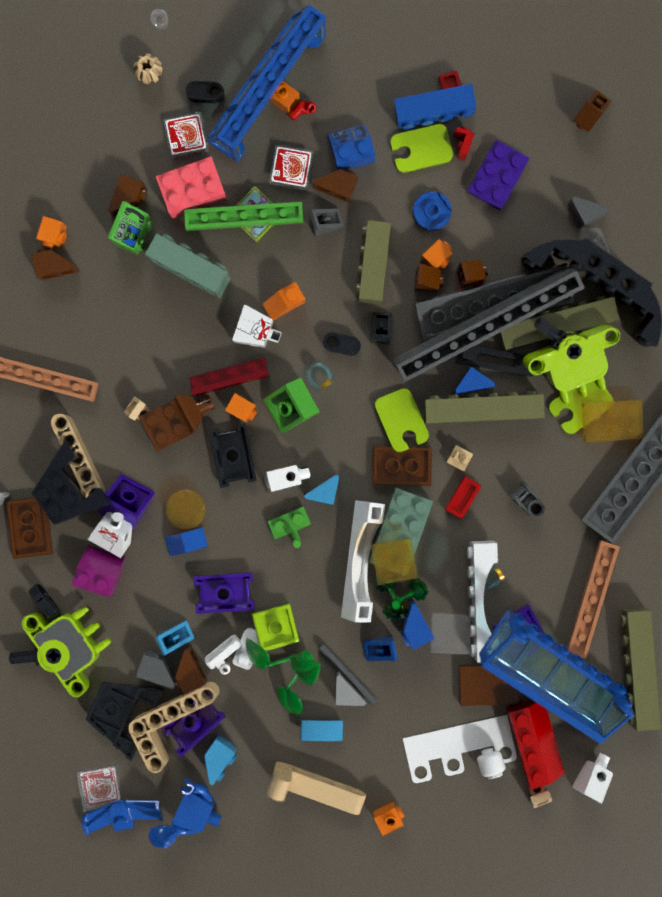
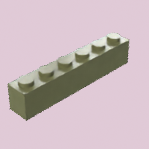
[498,295,620,351]
[424,391,545,424]
[620,608,661,731]

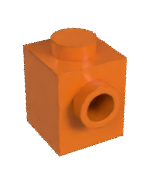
[270,81,300,114]
[36,216,67,249]
[421,239,453,269]
[225,394,258,423]
[373,801,405,836]

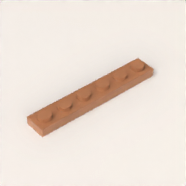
[0,357,99,402]
[567,540,620,659]

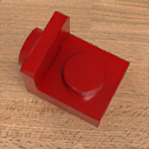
[454,127,475,161]

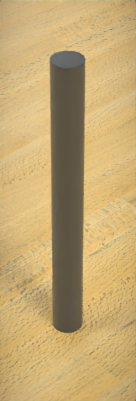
[318,644,378,706]

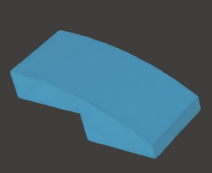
[300,720,343,741]

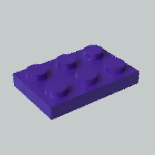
[467,140,530,211]

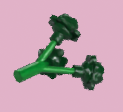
[375,572,429,623]

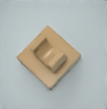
[124,396,150,421]
[446,445,473,471]
[529,786,552,808]

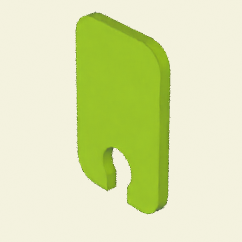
[391,124,453,173]
[549,380,613,434]
[375,388,429,452]

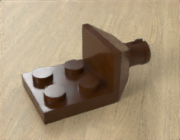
[138,394,215,453]

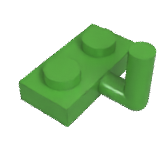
[267,506,311,548]

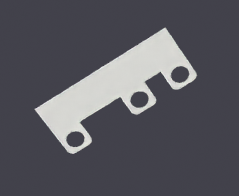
[403,715,517,783]

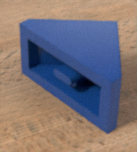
[453,367,495,395]
[165,527,208,556]
[363,636,398,661]

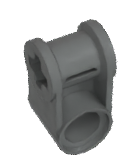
[508,481,546,518]

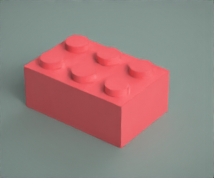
[156,156,227,219]

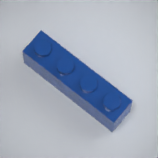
[394,84,476,129]

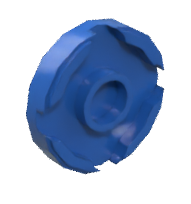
[413,191,452,231]

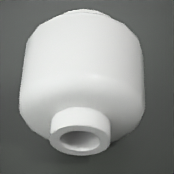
[477,748,506,779]

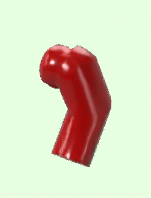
[288,101,317,121]

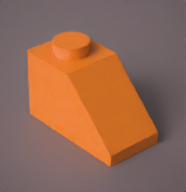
[263,282,306,320]

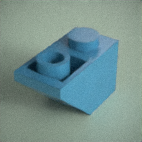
[205,734,237,786]

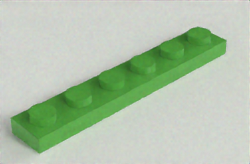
[184,202,303,231]

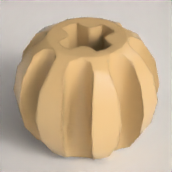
[133,53,163,84]

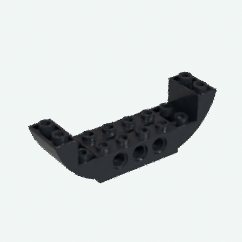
[521,238,662,348]

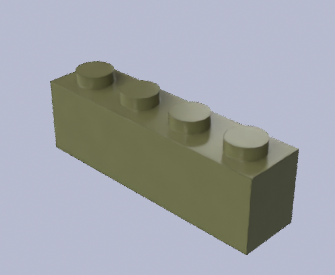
[355,220,391,304]

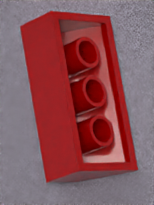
[506,700,565,790]

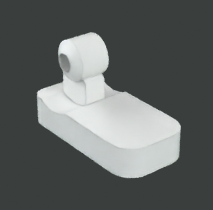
[233,628,259,670]
[205,634,241,675]

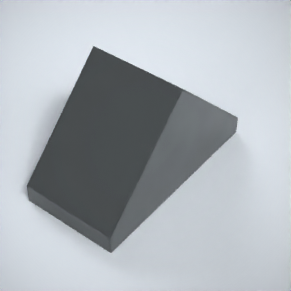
[568,196,611,229]
[309,208,344,236]

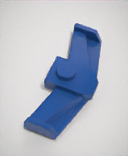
[82,799,163,836]

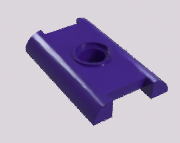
[194,573,255,614]
[161,690,226,758]

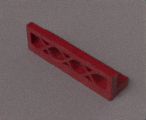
[189,357,270,397]

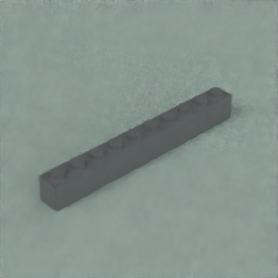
[393,266,584,382]

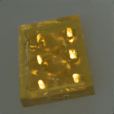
[582,400,644,442]

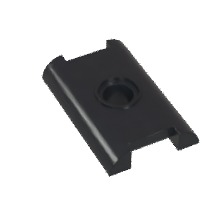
[209,423,257,488]

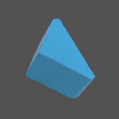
[304,474,339,505]
[155,621,195,656]

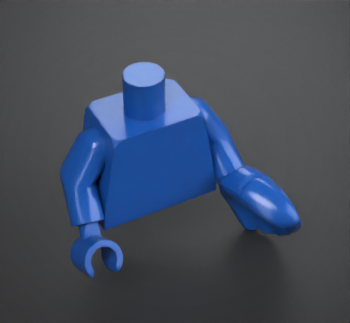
[148,778,222,848]

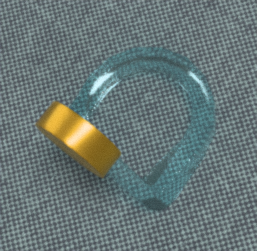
[307,363,335,391]
[484,565,505,591]

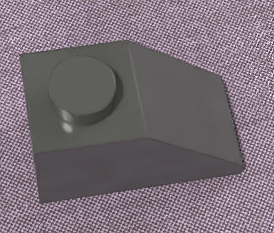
[136,650,176,689]

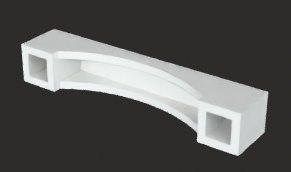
[341,500,385,622]
[467,541,501,663]

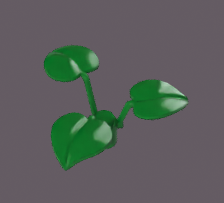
[246,638,321,715]

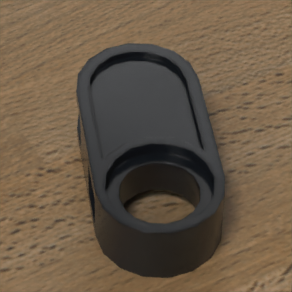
[185,81,225,103]
[323,332,361,356]
[29,583,61,620]

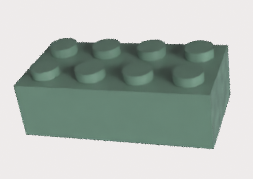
[145,233,231,299]
[368,488,433,576]

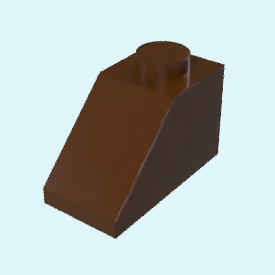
[573,90,612,132]
[313,169,358,203]
[108,174,147,217]
[31,248,80,281]
[456,260,488,288]
[414,264,444,293]
[175,645,207,695]

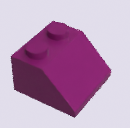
[71,546,126,597]

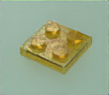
[371,538,418,585]

